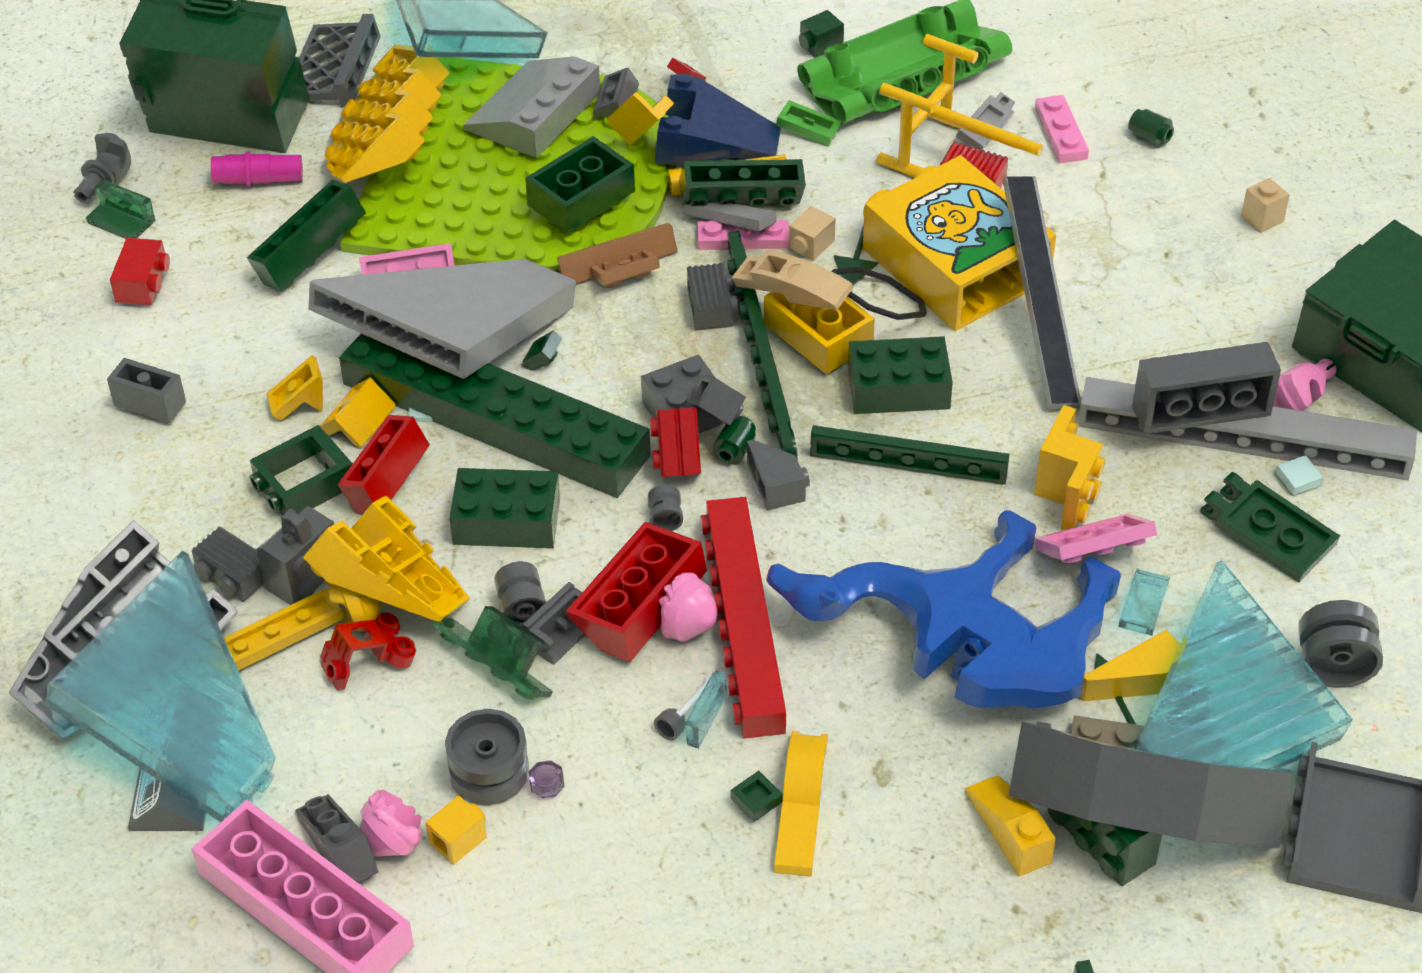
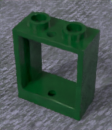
[249,425,353,515]

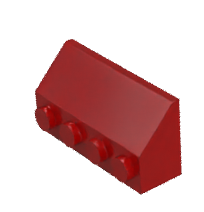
[566,522,707,662]

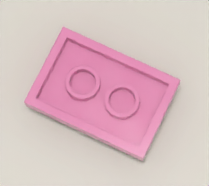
[1034,514,1157,563]

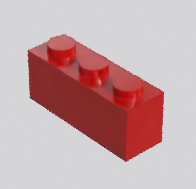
[338,415,430,514]

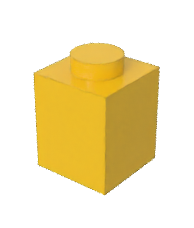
[425,795,487,865]

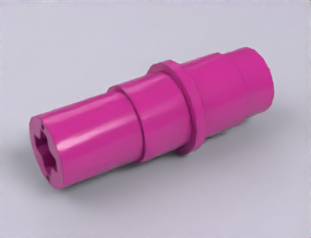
[211,151,303,187]

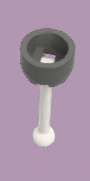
[654,674,718,740]

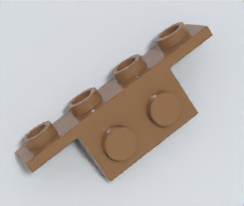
[557,223,678,287]

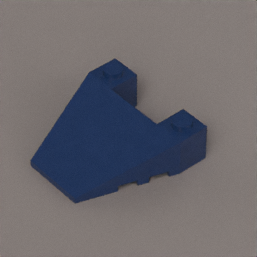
[655,74,781,165]

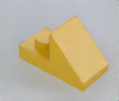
[266,355,323,421]

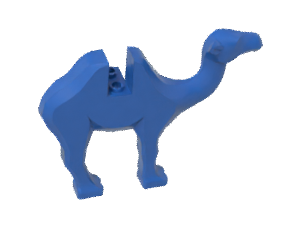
[766,510,1121,709]

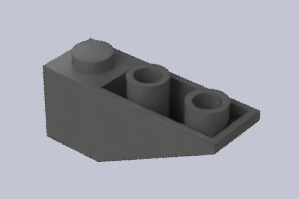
[295,794,379,883]

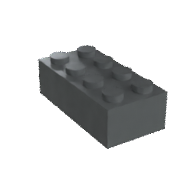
[1132,342,1281,434]

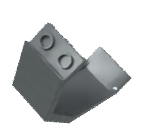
[1009,721,1293,848]

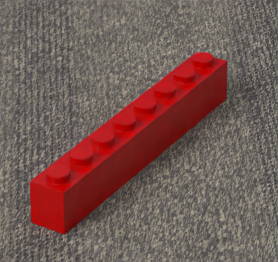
[700,496,786,739]

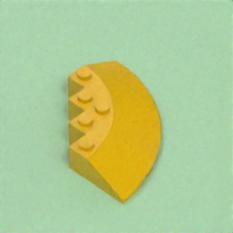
[325,44,450,183]

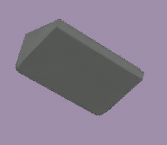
[593,68,639,117]

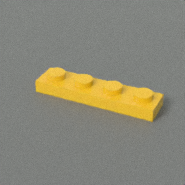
[201,588,344,681]

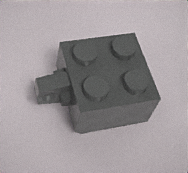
[256,506,334,605]

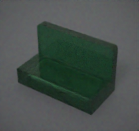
[86,179,156,239]

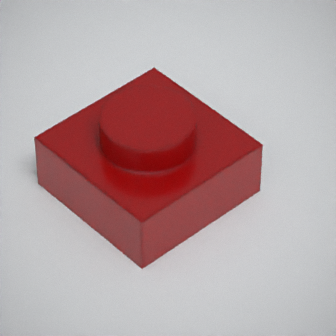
[667,57,707,81]

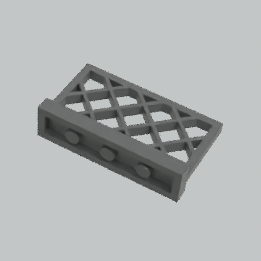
[299,14,381,108]

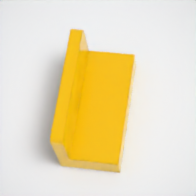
[606,92,674,145]
[320,377,395,448]

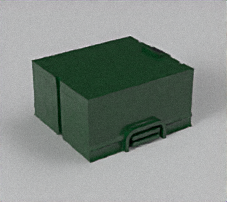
[119,0,310,153]
[1292,219,1422,433]

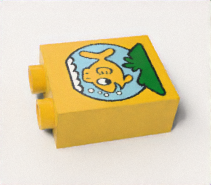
[863,155,1056,332]

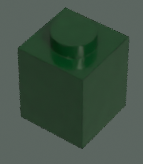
[799,10,844,57]

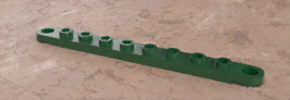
[727,230,798,460]

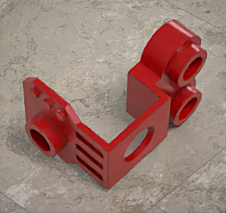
[320,612,416,690]

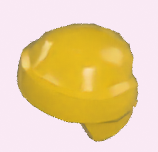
[324,579,381,632]

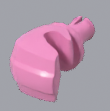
[1273,359,1336,411]

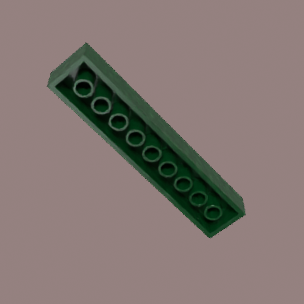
[339,333,651,499]

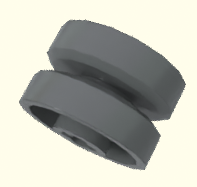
[1298,600,1383,688]
[445,709,530,805]

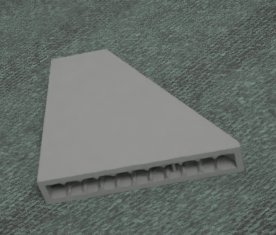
[308,259,576,379]

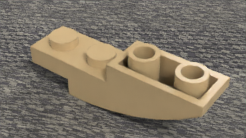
[732,250,853,310]

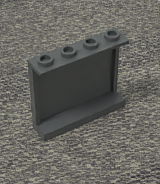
[1282,741,1422,913]

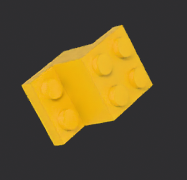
[1034,405,1106,531]

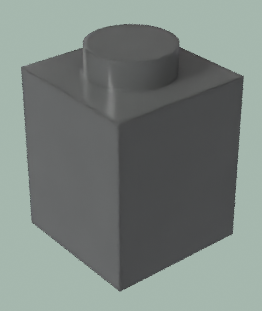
[687,374,746,425]

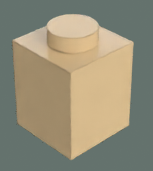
[1241,178,1290,233]
[789,206,836,261]

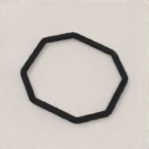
[831,267,927,320]

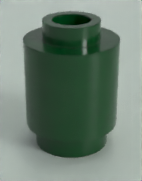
[1128,109,1174,146]
[713,416,756,464]

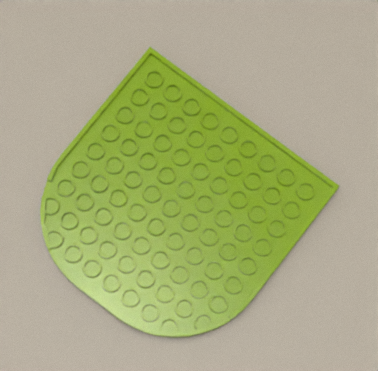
[340,55,676,272]

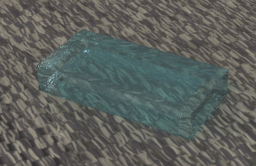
[1118,569,1170,636]
[686,670,727,749]

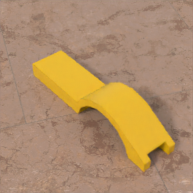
[774,731,828,877]

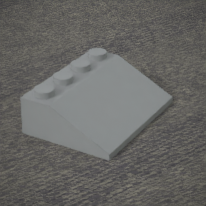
[463,56,600,158]

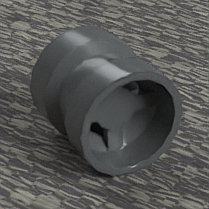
[647,485,683,531]

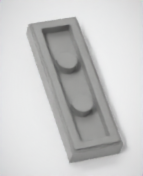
[684,202,776,232]

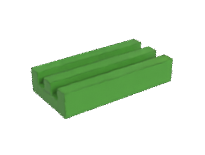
[776,100,842,147]

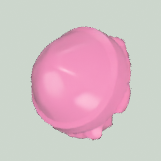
[659,573,717,642]
[360,790,423,857]

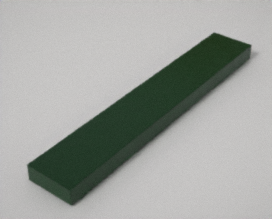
[810,425,1010,484]

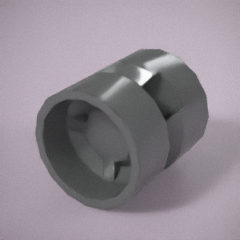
[494,561,546,627]

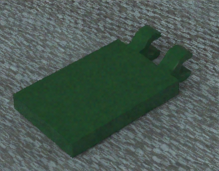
[1200,472,1340,582]

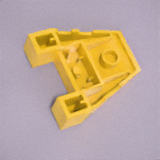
[303,496,470,622]

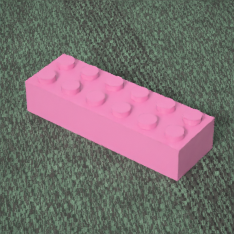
[191,800,414,973]

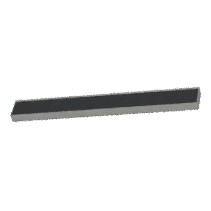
[1003,176,1081,409]

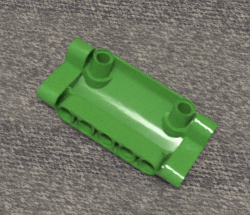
[797,0,1013,124]

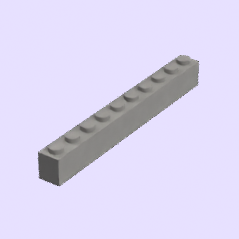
[1078,377,1417,481]

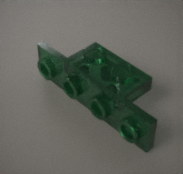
[432,606,553,700]

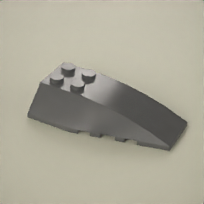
[9,520,239,741]

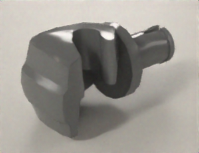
[73,133,131,204]

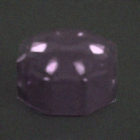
[528,760,565,798]

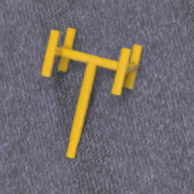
[876,34,1043,178]

